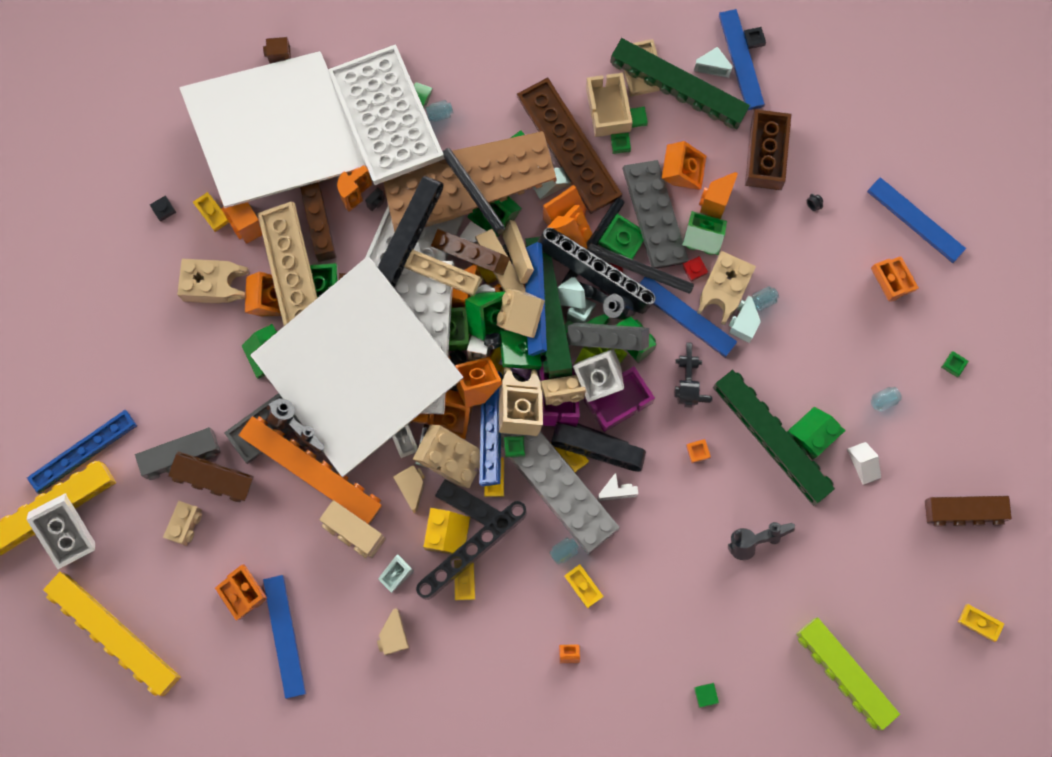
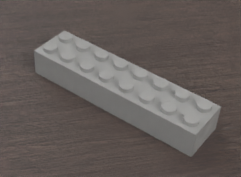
[501,431,620,555]

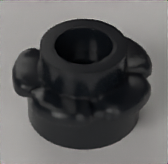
[806,193,824,211]
[484,333,502,349]
[450,350,467,366]

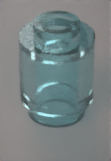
[425,100,453,122]
[752,286,779,311]
[871,387,902,412]
[549,537,579,565]

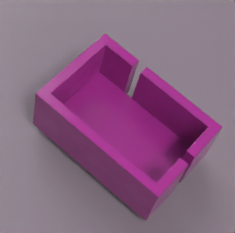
[538,363,580,427]
[584,366,655,433]

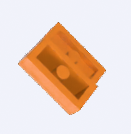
[337,165,373,212]
[547,205,593,249]
[871,256,919,302]
[215,564,267,621]

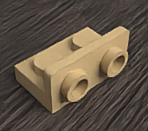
[541,375,586,406]
[163,500,202,546]

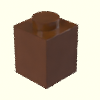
[263,37,291,64]

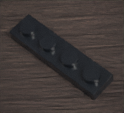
[435,479,508,529]

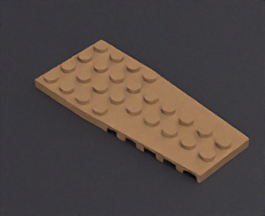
[384,131,557,232]

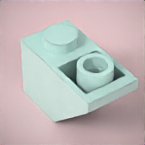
[729,296,761,343]

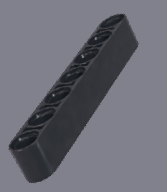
[378,176,444,288]
[537,228,655,314]
[416,501,527,600]

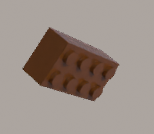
[745,109,792,190]

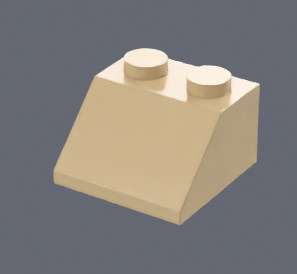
[496,288,545,338]

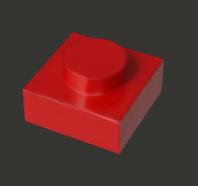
[682,256,708,282]

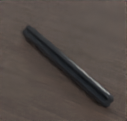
[442,148,505,234]
[560,197,625,285]
[588,244,694,294]

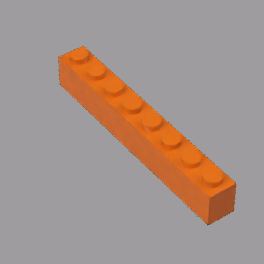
[238,416,383,525]

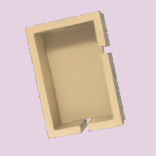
[586,73,632,137]
[413,424,480,488]
[319,500,386,558]

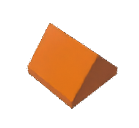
[559,644,580,663]

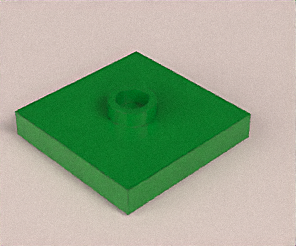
[598,213,644,259]
[499,330,542,370]

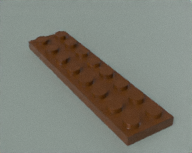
[517,77,623,214]

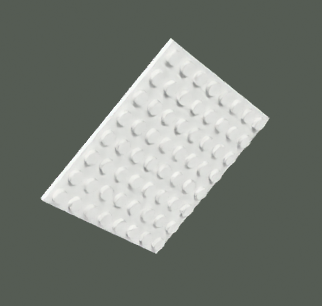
[179,51,367,208]
[251,256,464,477]

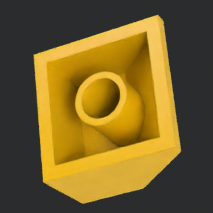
[423,508,470,554]

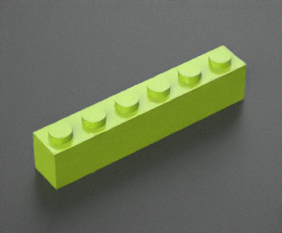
[796,617,901,730]

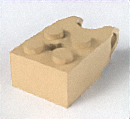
[697,251,756,325]
[177,259,249,303]
[499,367,543,436]

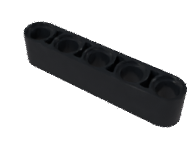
[551,423,646,472]

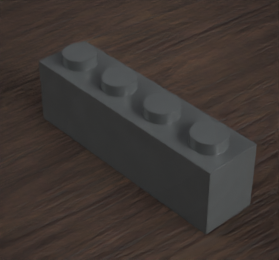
[568,323,649,351]
[135,427,221,480]

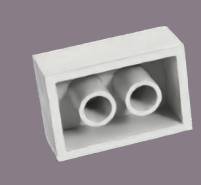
[27,493,95,569]

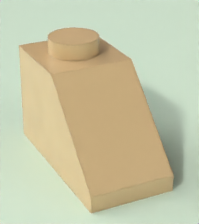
[393,465,425,513]
[377,608,409,655]

